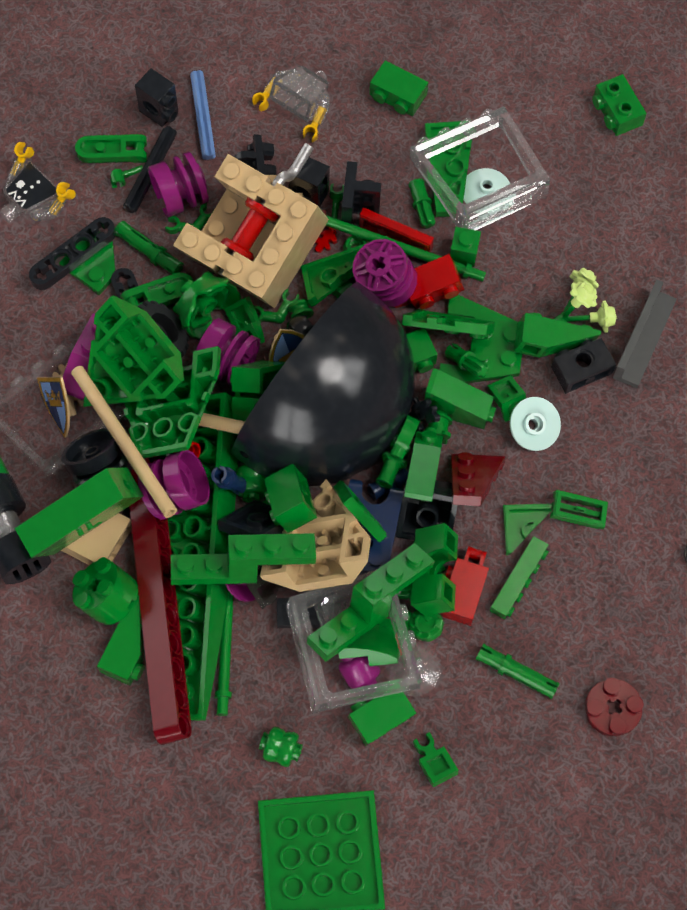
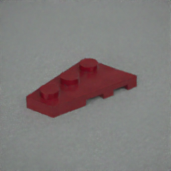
[451,452,505,506]

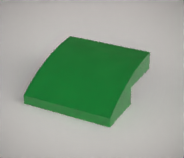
[338,625,405,666]

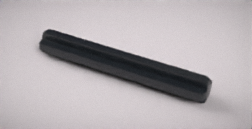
[123,126,177,213]

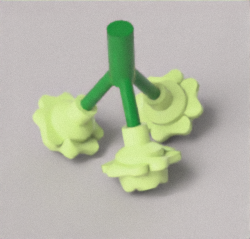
[554,268,617,333]

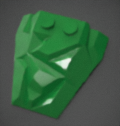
[123,346,221,458]

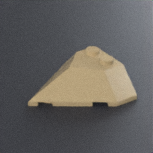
[260,479,371,592]

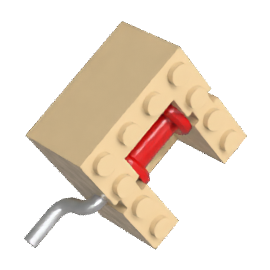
[173,143,329,308]

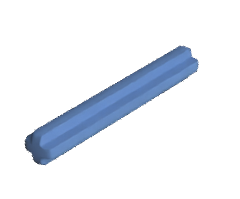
[190,70,216,160]

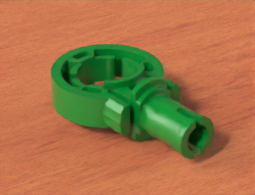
[375,415,420,489]

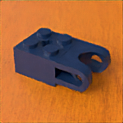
[348,479,404,579]

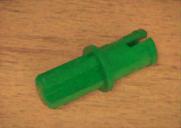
[408,178,435,229]
[445,343,489,378]

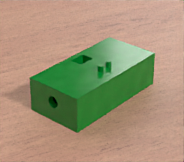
[14,467,144,558]

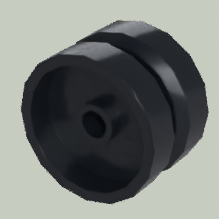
[61,428,133,488]

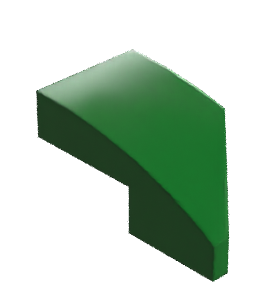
[224,296,265,344]

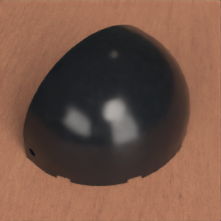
[230,282,415,486]

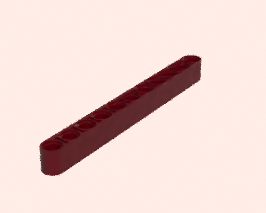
[129,456,192,745]

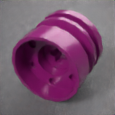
[148,151,209,218]
[353,239,417,307]
[196,318,261,387]
[138,450,210,520]

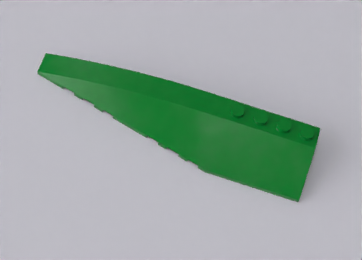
[159,392,238,721]

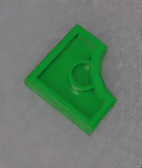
[333,480,387,543]

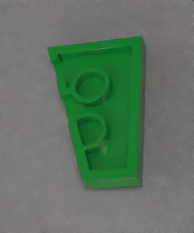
[402,309,495,339]

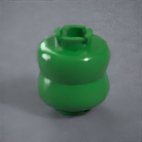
[236,465,267,503]
[259,726,303,767]

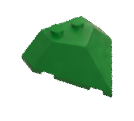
[83,295,184,407]

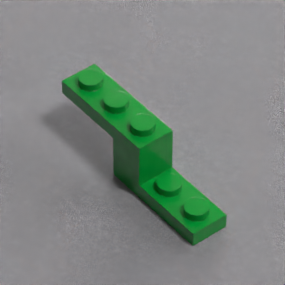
[171,533,316,585]
[307,543,434,662]

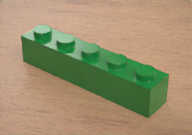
[490,536,549,620]

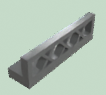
[613,279,677,388]

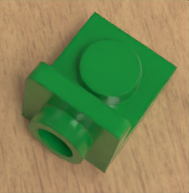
[487,375,526,422]

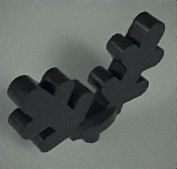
[408,397,440,438]

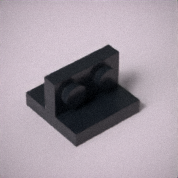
[341,161,381,224]
[218,500,284,535]

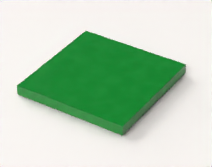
[258,790,385,910]

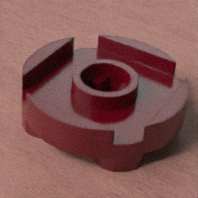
[585,678,644,736]

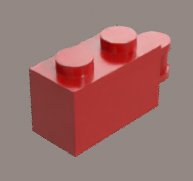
[394,254,465,309]
[440,546,489,626]

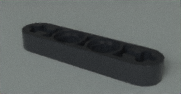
[29,217,116,290]

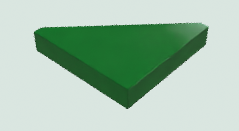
[502,504,553,555]

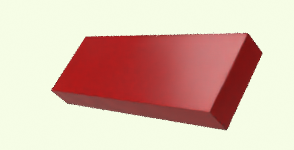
[359,207,434,252]

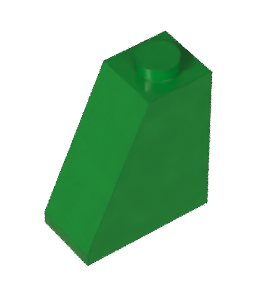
[424,368,496,429]

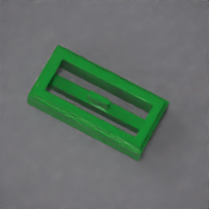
[550,490,608,529]

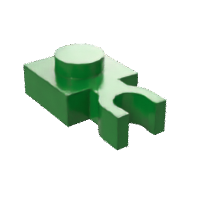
[413,732,459,787]

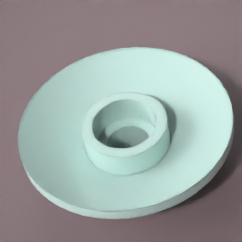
[463,168,512,213]
[510,397,561,451]

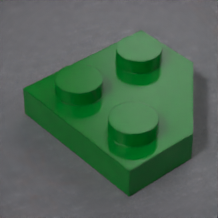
[59,232,116,295]

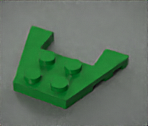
[440,295,522,384]

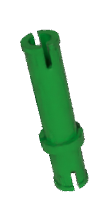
[115,221,184,275]
[475,643,560,699]

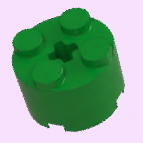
[72,557,138,625]

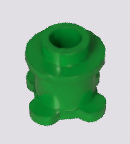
[425,410,452,444]

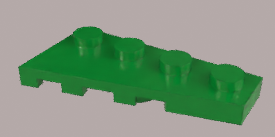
[424,120,475,217]

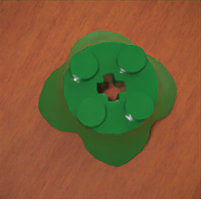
[173,271,241,340]

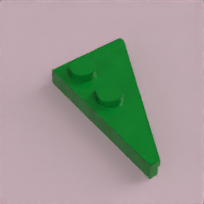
[301,236,388,307]

